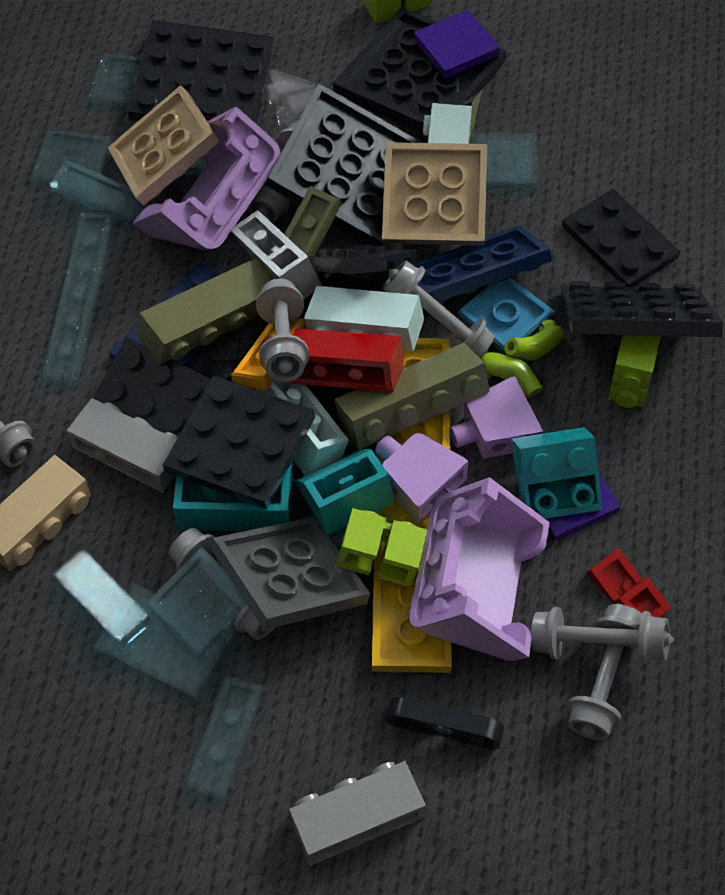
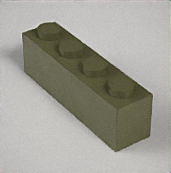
[136,258,273,365]
[334,343,490,450]

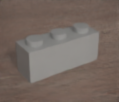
[67,398,178,493]
[289,761,426,866]

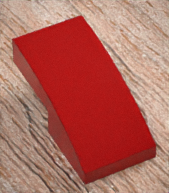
[586,548,671,617]

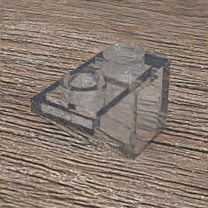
[265,69,317,128]

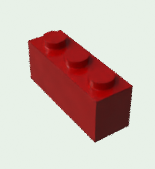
[288,328,404,392]

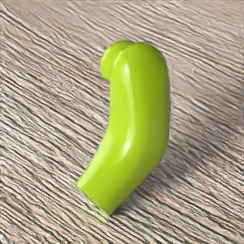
[504,320,564,361]
[480,352,543,399]

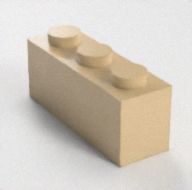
[0,455,91,572]

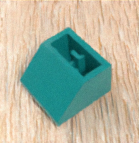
[511,427,602,519]
[295,449,395,536]

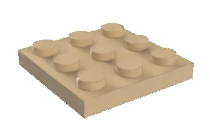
[107,85,220,206]
[382,142,487,246]

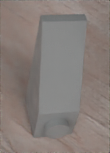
[230,210,322,300]

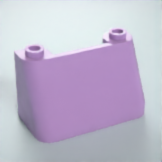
[133,107,280,250]
[409,477,550,661]

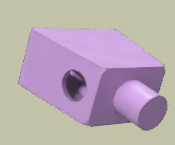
[450,376,543,459]
[375,433,468,525]

